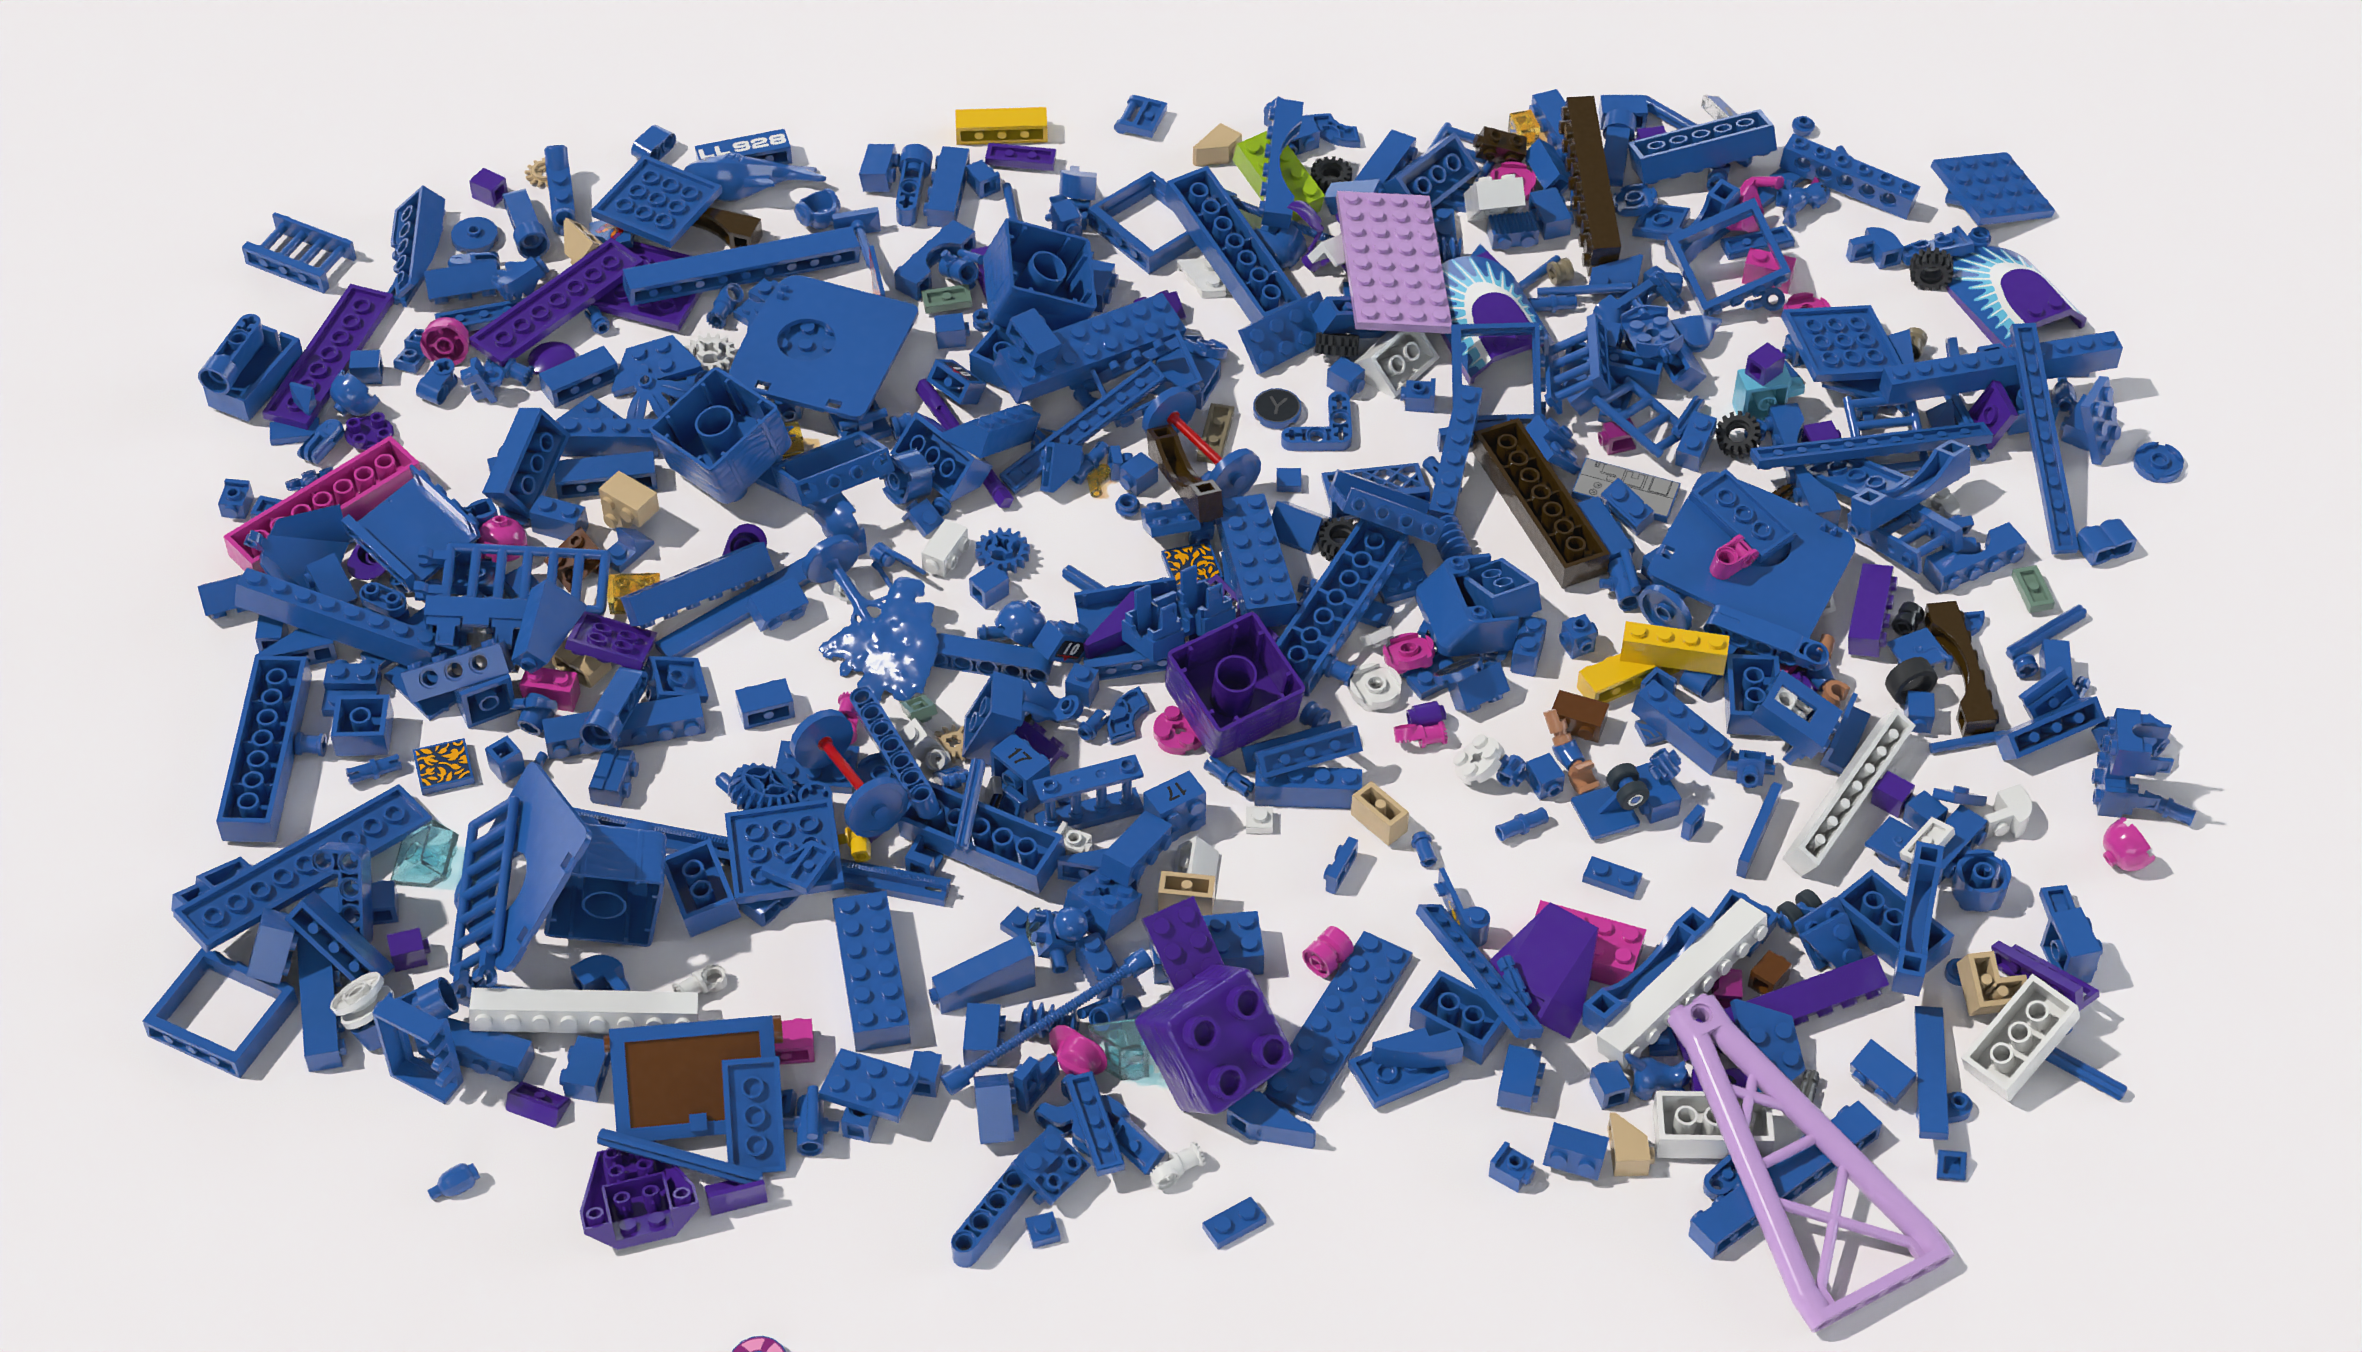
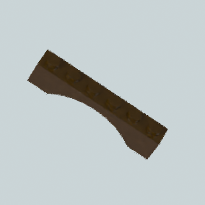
[692,207,763,249]
[1147,424,1223,523]
[1922,601,1999,737]

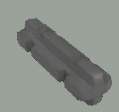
[1799,1069,1820,1103]

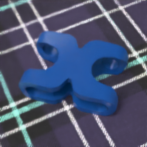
[1034,1074,1131,1158]

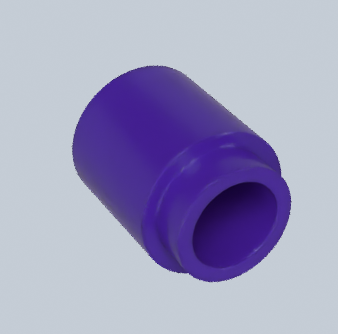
[1406,701,1446,727]

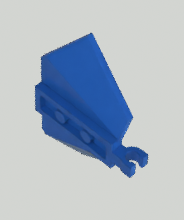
[1821,329,1914,416]
[243,504,349,591]

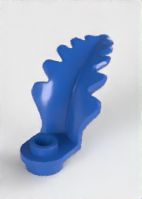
[491,256,550,302]
[1022,680,1084,723]

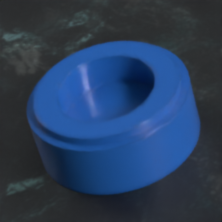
[1944,958,1962,986]

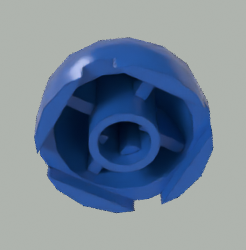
[330,370,380,417]
[994,600,1046,648]

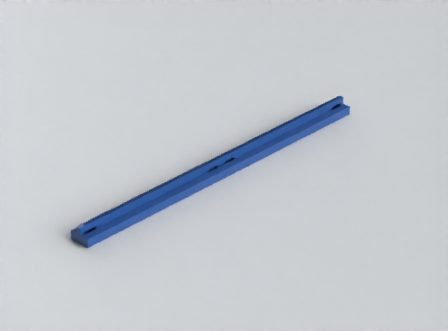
[573,807,951,907]

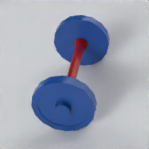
[1142,386,1261,499]
[789,709,909,838]

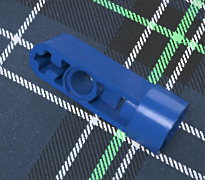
[1603,109,1637,187]
[896,144,933,227]
[502,189,550,259]
[198,314,264,395]
[579,667,648,752]
[350,977,459,1051]

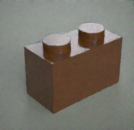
[1551,689,1610,743]

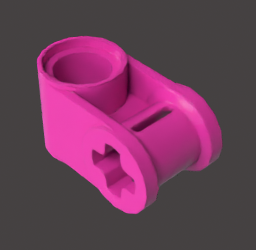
[1710,534,1759,580]

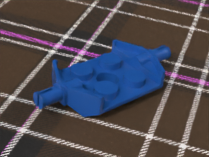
[1621,297,1684,363]

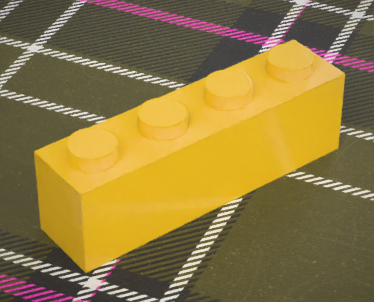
[955,107,1048,145]
[1620,621,1730,676]
[1577,653,1681,703]

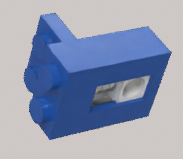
[1750,669,1843,765]

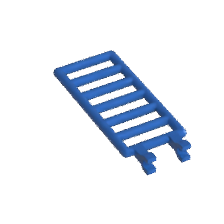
[413,542,611,616]
[449,796,520,1001]

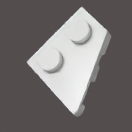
[1177,258,1226,298]

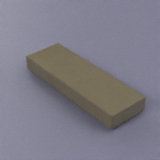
[1197,403,1235,464]

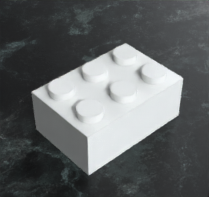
[1464,174,1526,221]

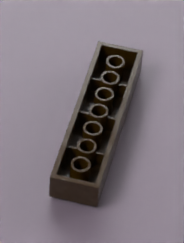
[1558,95,1621,276]
[1472,418,1610,589]

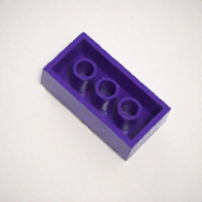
[1141,896,1224,992]

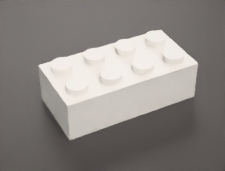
[1961,974,2080,1102]
[1652,1091,1775,1159]

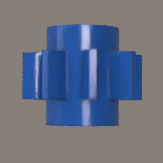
[1648,748,1682,781]
[1496,754,1529,787]

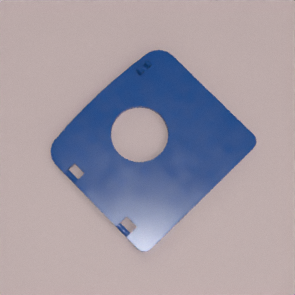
[729,275,919,421]
[1647,472,1856,638]
[454,762,592,972]

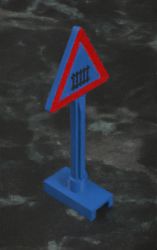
[831,207,885,297]

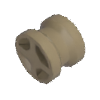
[1547,257,1574,285]

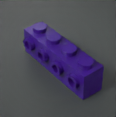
[1848,563,1898,657]

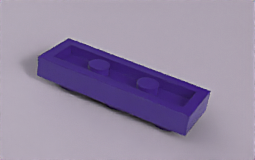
[985,143,1057,171]

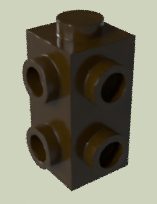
[1473,126,1527,164]

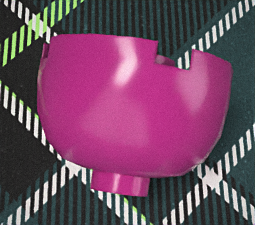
[420,317,470,365]
[477,515,528,562]
[2102,817,2155,872]

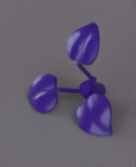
[1287,200,1347,273]

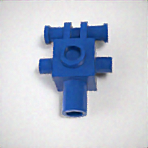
[1727,750,1776,788]
[1028,909,1076,974]

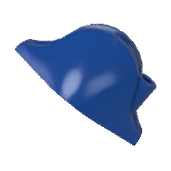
[1670,315,1722,353]

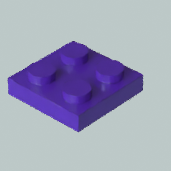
[1968,380,2019,450]

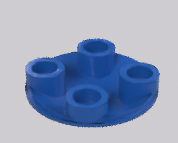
[285,467,334,492]

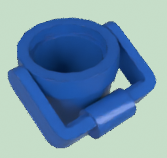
[509,693,558,736]

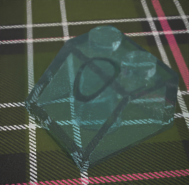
[390,819,459,888]
[1088,1019,1149,1081]

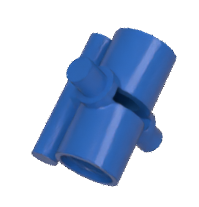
[938,249,983,290]
[1599,548,1650,611]
[1077,985,1142,1041]
[783,1085,839,1156]

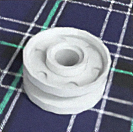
[330,972,394,1030]

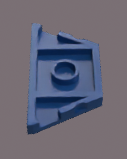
[611,335,704,397]
[1730,999,1806,1092]

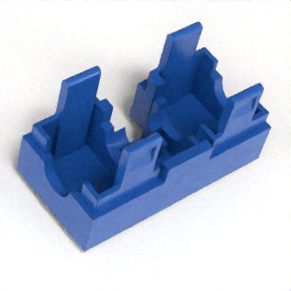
[1122,565,1236,663]
[424,594,528,672]
[2091,708,2174,818]

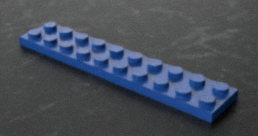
[173,784,432,953]

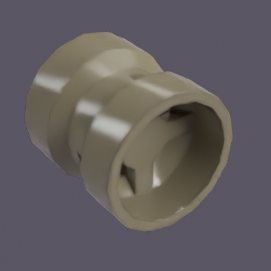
[1908,327,1928,361]

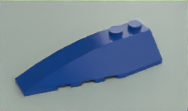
[390,185,446,298]

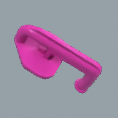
[1726,176,1784,233]

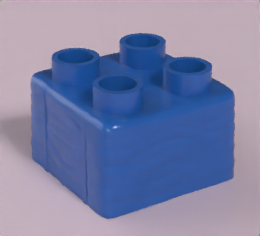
[983,218,1097,331]
[649,367,792,504]
[544,815,667,947]

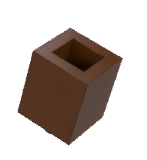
[1747,950,1792,995]

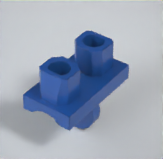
[460,357,505,403]

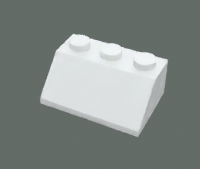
[1353,331,1440,398]

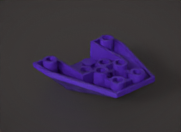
[1489,902,1599,1039]
[580,1141,700,1250]

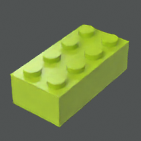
[1232,131,1325,222]

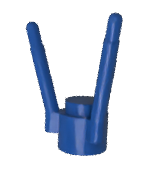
[869,542,926,589]

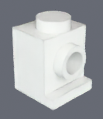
[1056,821,1094,855]

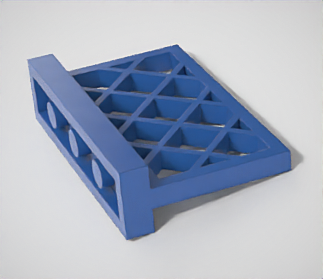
[1321,463,1430,521]

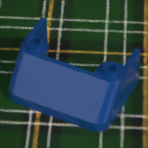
[1415,553,1519,657]

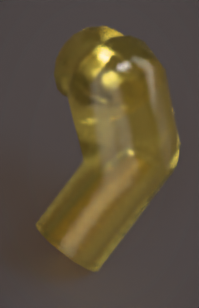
[1087,463,1111,498]

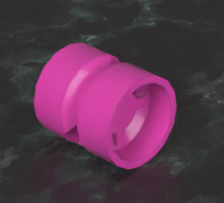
[1302,926,1354,978]

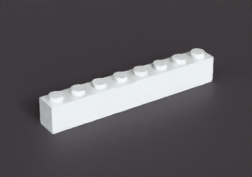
[1782,708,1916,877]
[1597,898,1768,1069]
[469,988,698,1034]

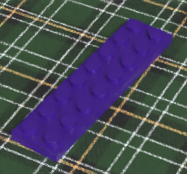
[469,237,645,367]
[262,284,394,430]

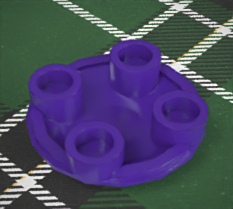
[527,341,576,375]
[344,412,394,450]

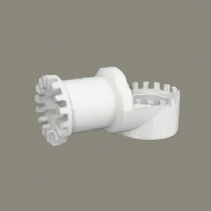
[671,963,727,994]
[1150,1142,1206,1190]

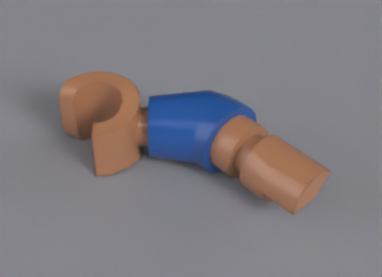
[1805,634,1850,708]
[1543,709,1601,794]

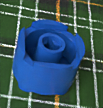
[879,448,935,505]
[1951,849,2011,912]

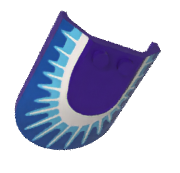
[1945,246,2087,348]
[1440,256,1554,385]

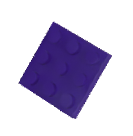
[565,611,658,670]

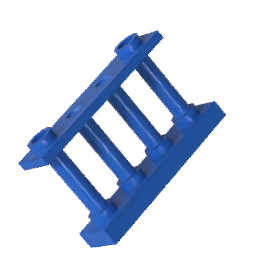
[242,212,357,294]
[1542,313,1611,415]
[1847,503,1963,574]
[1241,720,1363,779]
[1033,754,1144,832]

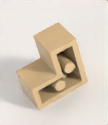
[599,471,659,529]
[1957,951,2027,1016]

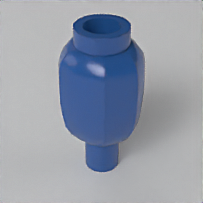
[2052,377,2077,412]
[427,1163,481,1200]

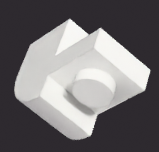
[1984,784,2032,839]

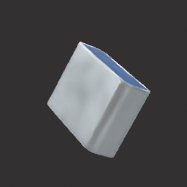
[984,776,1003,808]

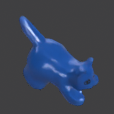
[1625,1053,1691,1101]

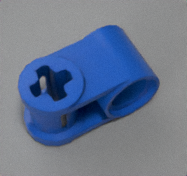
[416,358,458,405]

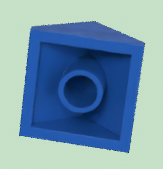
[1271,501,1332,554]

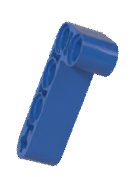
[311,842,373,944]

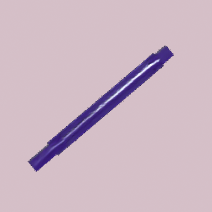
[915,378,1014,508]

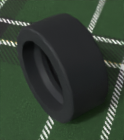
[1885,657,1938,705]

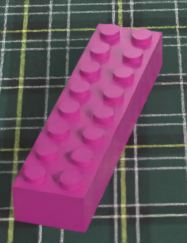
[223,435,421,574]

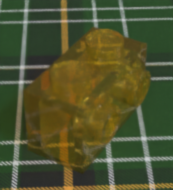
[607,573,661,614]

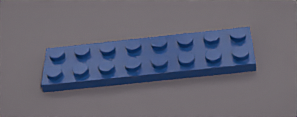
[1263,931,1413,1121]

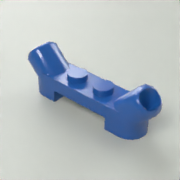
[544,145,576,236]
[1592,266,1683,323]

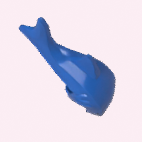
[684,153,826,202]

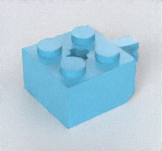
[1732,363,1805,421]

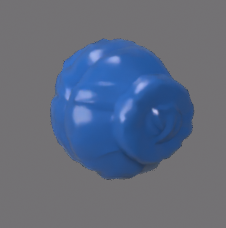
[794,188,841,230]

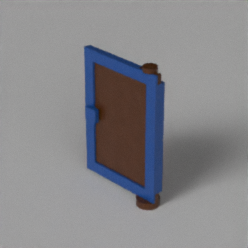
[603,1015,783,1141]

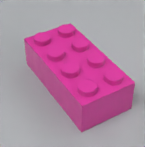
[1535,900,1647,986]

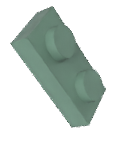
[921,284,972,314]
[2011,565,2055,613]
[900,694,938,723]

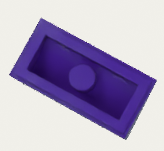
[505,1081,571,1128]

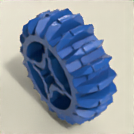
[728,763,800,810]

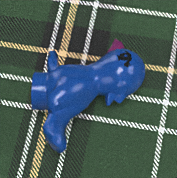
[1776,177,1831,228]

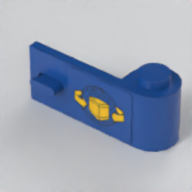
[1434,867,1490,947]

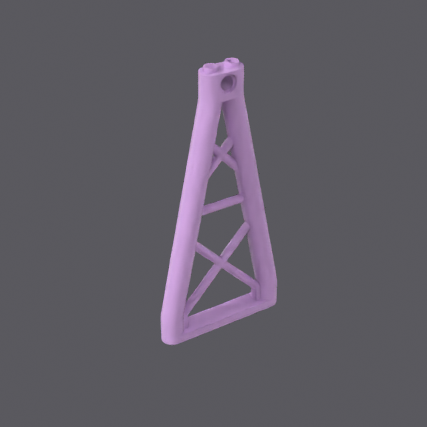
[1667,993,1954,1333]

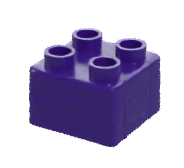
[1165,612,1305,758]
[1135,964,1294,1115]

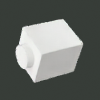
[898,718,942,763]

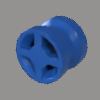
[889,412,912,440]
[1299,701,1331,728]

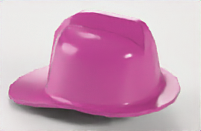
[1049,1025,1107,1075]

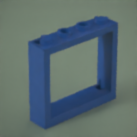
[1088,171,1197,275]
[1667,197,1791,316]
[1451,322,1546,424]
[771,430,895,507]
[142,948,299,1079]

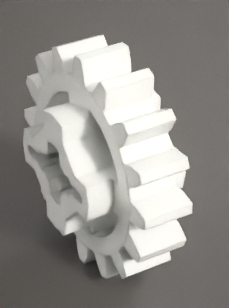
[685,333,736,371]

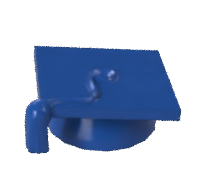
[1887,627,1954,671]
[1864,816,1918,879]

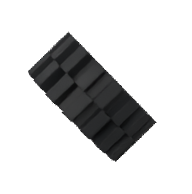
[1311,156,1352,195]
[1910,247,1953,291]
[1315,332,1360,356]
[1715,411,1762,459]
[1318,517,1358,562]

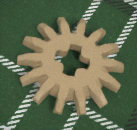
[524,158,548,187]
[934,724,966,763]

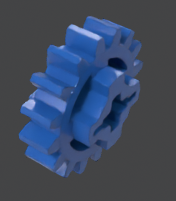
[975,527,1030,574]

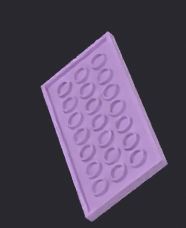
[1336,191,1452,334]

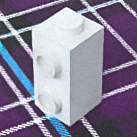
[921,519,970,578]

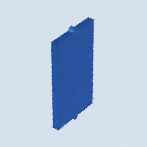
[384,663,457,721]

